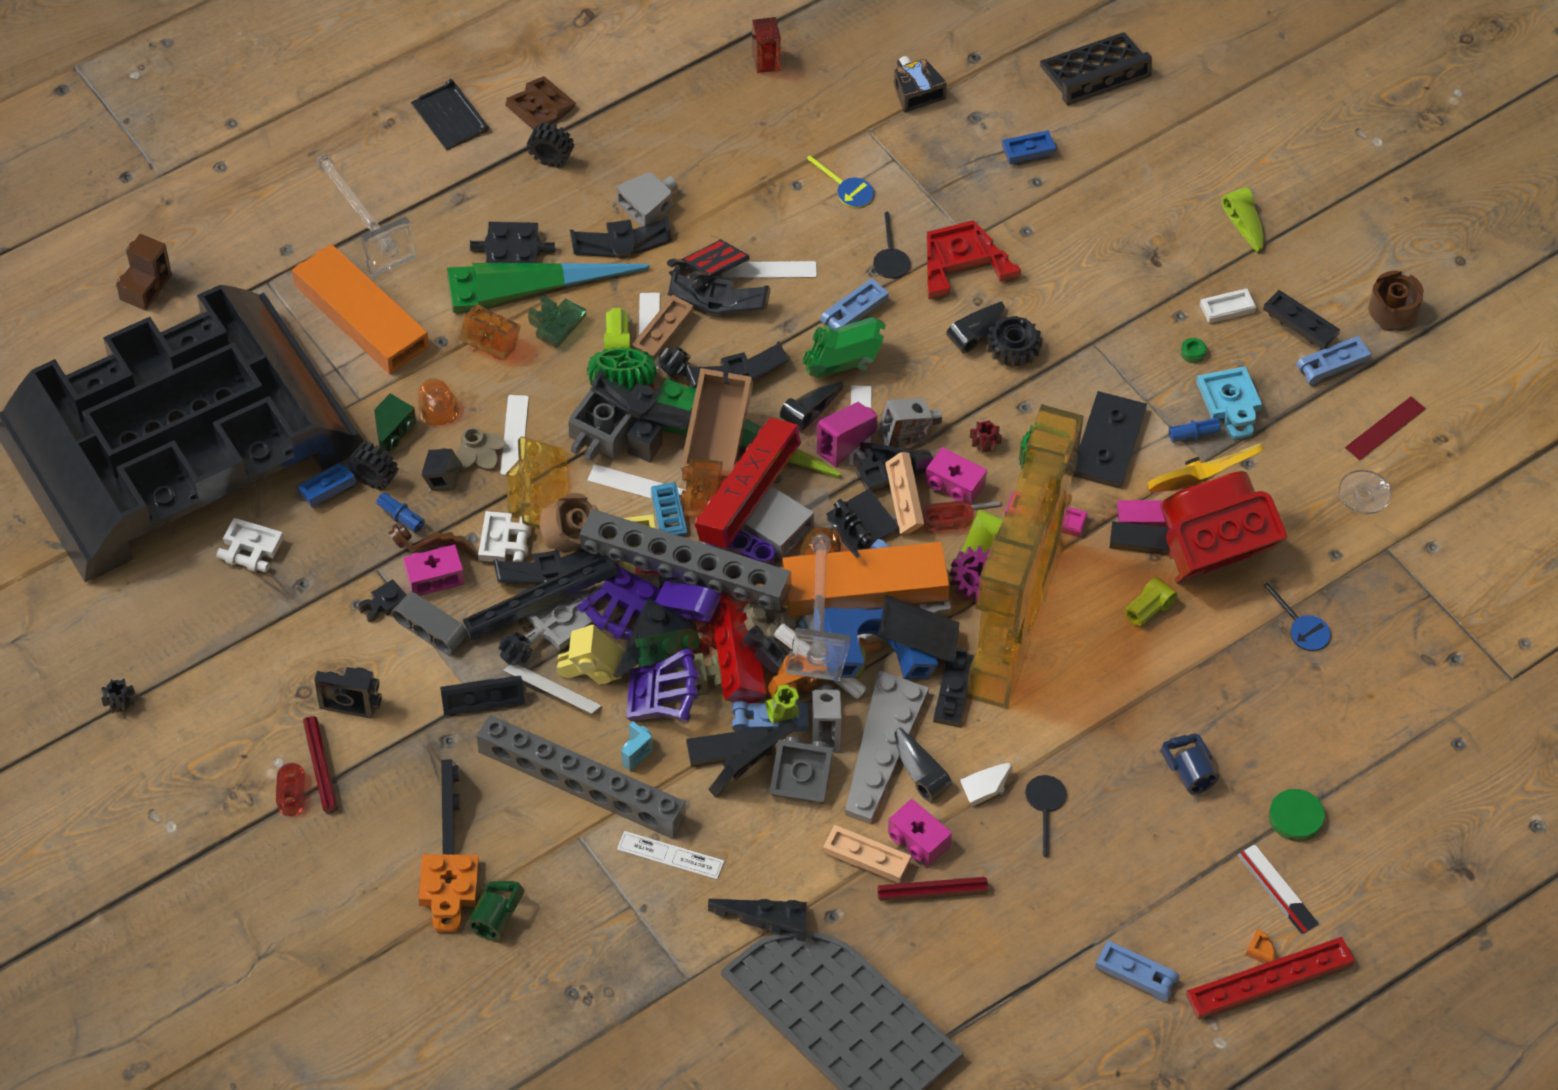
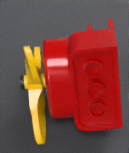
[1147,443,1288,583]

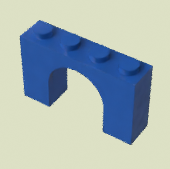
[816,607,938,680]

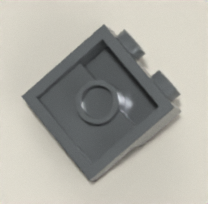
[769,737,834,804]

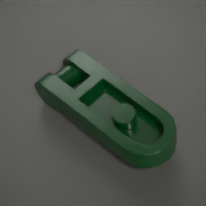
[635,629,700,666]

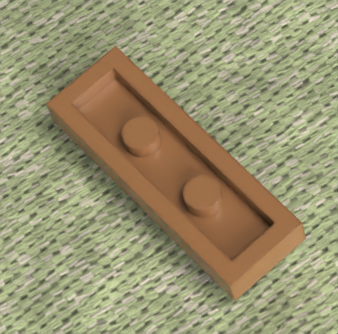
[632,295,694,360]

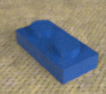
[1002,130,1056,164]
[297,462,356,507]

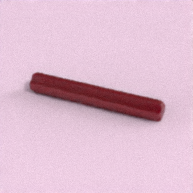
[303,716,338,813]
[877,877,988,901]

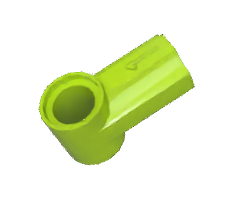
[604,308,630,350]
[1124,576,1178,626]
[765,684,799,724]

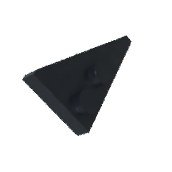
[612,598,693,678]
[708,719,797,798]
[441,759,460,855]
[708,899,807,941]

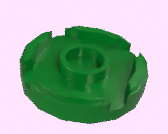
[1269,789,1325,841]

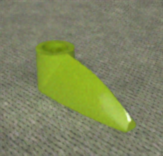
[1221,187,1263,252]
[962,509,1003,566]

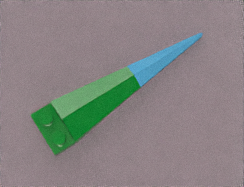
[447,263,650,313]

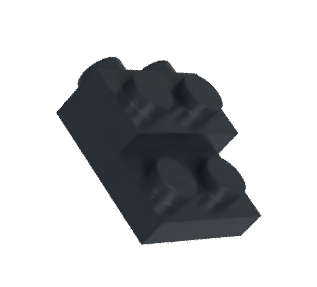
[314,667,382,719]

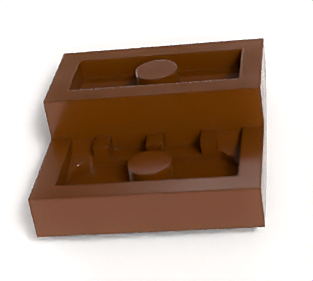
[505,76,576,129]

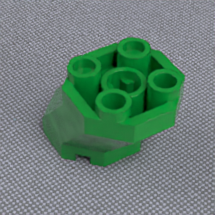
[802,317,886,379]

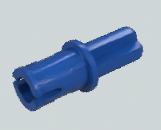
[1168,418,1221,443]
[376,493,425,533]

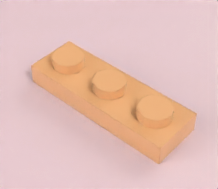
[885,452,924,535]
[823,825,911,883]

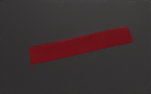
[1344,396,1426,460]

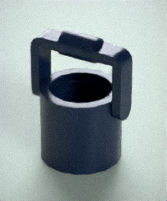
[1160,734,1220,794]

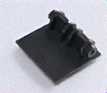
[826,488,899,550]

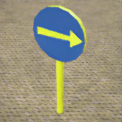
[807,156,874,208]

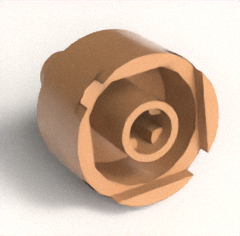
[540,493,599,553]

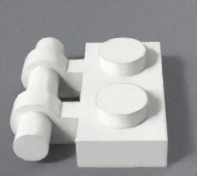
[478,511,532,562]
[216,518,283,573]

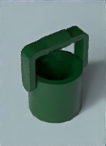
[467,881,525,941]

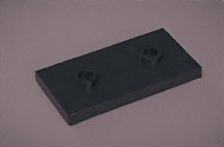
[1071,391,1147,488]

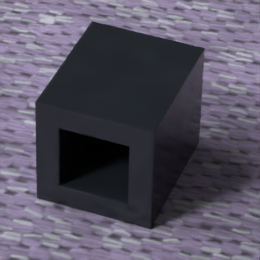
[627,419,662,462]
[421,448,462,490]

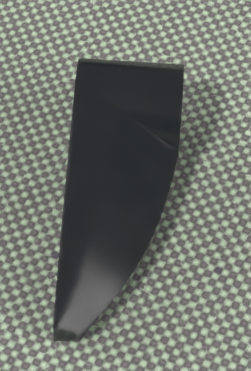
[946,301,1005,353]
[780,381,844,430]
[860,442,933,475]
[894,727,952,802]

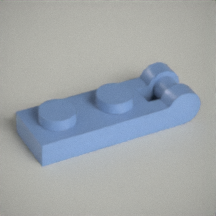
[820,278,889,328]
[1296,336,1371,385]
[732,701,809,732]
[1095,940,1180,1002]

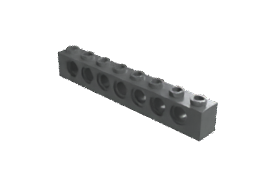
[579,509,792,611]
[477,715,686,839]

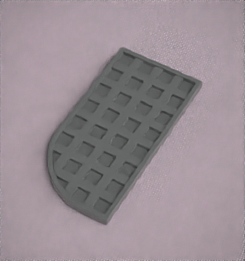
[721,931,963,1090]

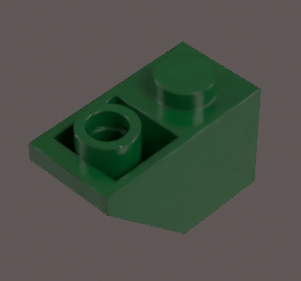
[374,393,416,452]

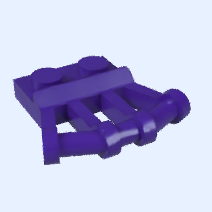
[577,563,661,640]
[626,649,700,723]

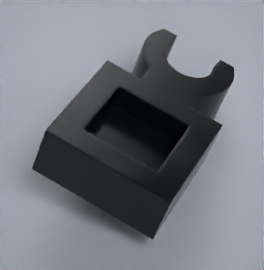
[853,448,890,492]
[358,579,406,622]
[743,625,788,674]

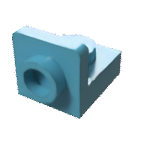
[621,722,653,771]

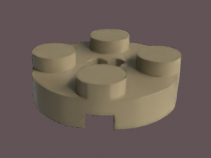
[743,602,796,646]

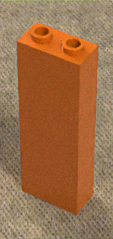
[292,244,429,375]
[782,542,949,617]

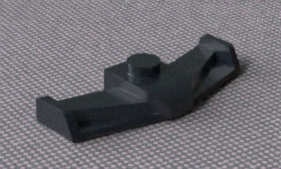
[570,216,672,258]
[668,271,771,317]
[684,341,789,388]
[590,370,692,430]
[493,549,601,584]

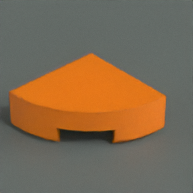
[1246,928,1275,963]

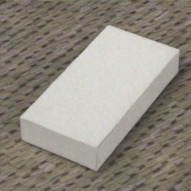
[1200,288,1256,324]

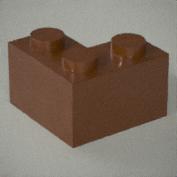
[116,233,172,311]

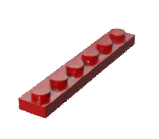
[1186,937,1355,1020]

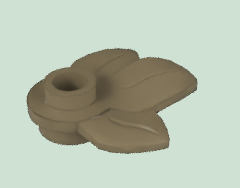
[456,427,506,470]

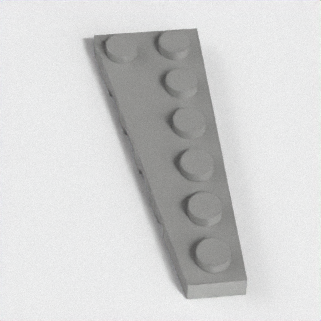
[845,671,929,824]

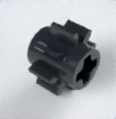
[660,346,691,378]
[498,632,533,666]
[101,679,135,713]

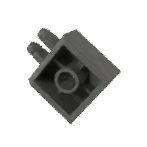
[568,390,638,461]

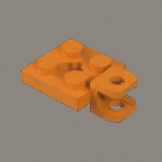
[418,854,479,932]

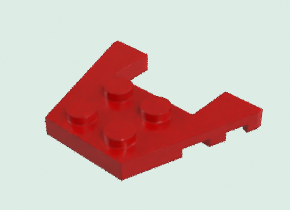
[926,220,1021,299]

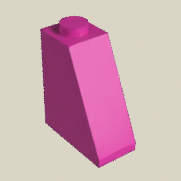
[816,401,878,467]

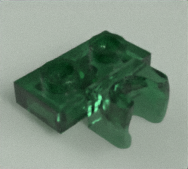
[528,296,586,348]

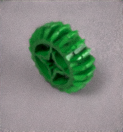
[587,347,656,391]

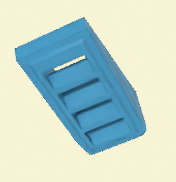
[650,482,687,536]

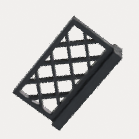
[1040,32,1152,105]

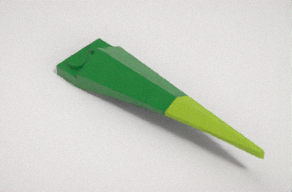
[654,378,841,478]

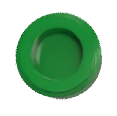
[1181,338,1207,363]

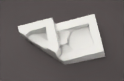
[960,763,1013,806]

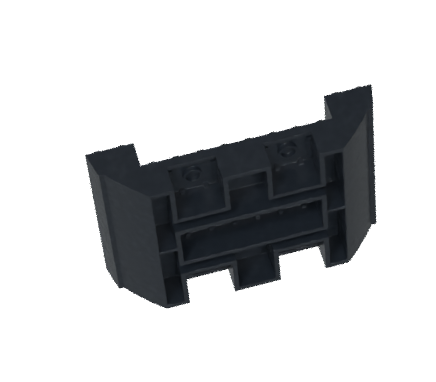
[0,285,364,582]

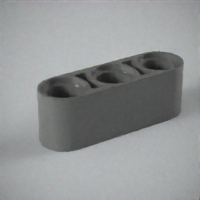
[391,592,468,655]

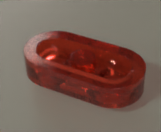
[922,501,974,531]
[276,763,306,816]

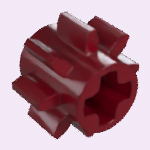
[970,420,1002,453]

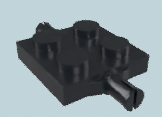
[470,222,555,263]

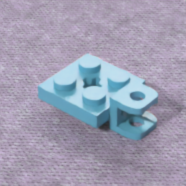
[1196,366,1262,439]

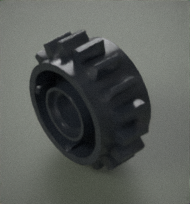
[986,316,1042,367]

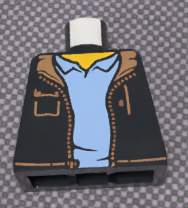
[894,56,947,113]

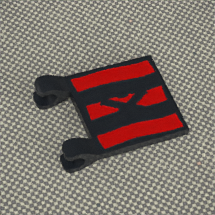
[667,239,750,290]

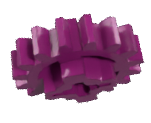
[949,546,1007,604]

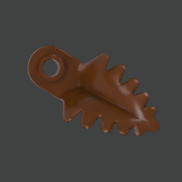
[388,524,478,560]

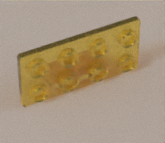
[506,436,568,529]

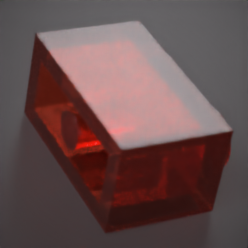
[752,17,781,73]

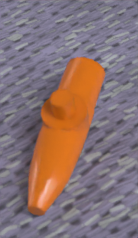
[858,637,881,652]

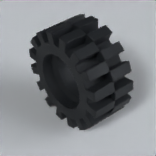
[526,122,574,167]
[348,442,399,490]

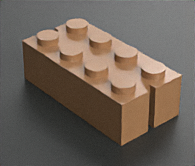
[680,368,753,482]

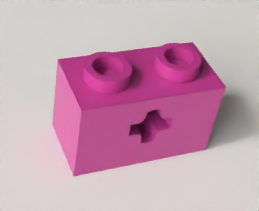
[925,447,987,505]
[403,545,465,596]
[888,798,952,867]

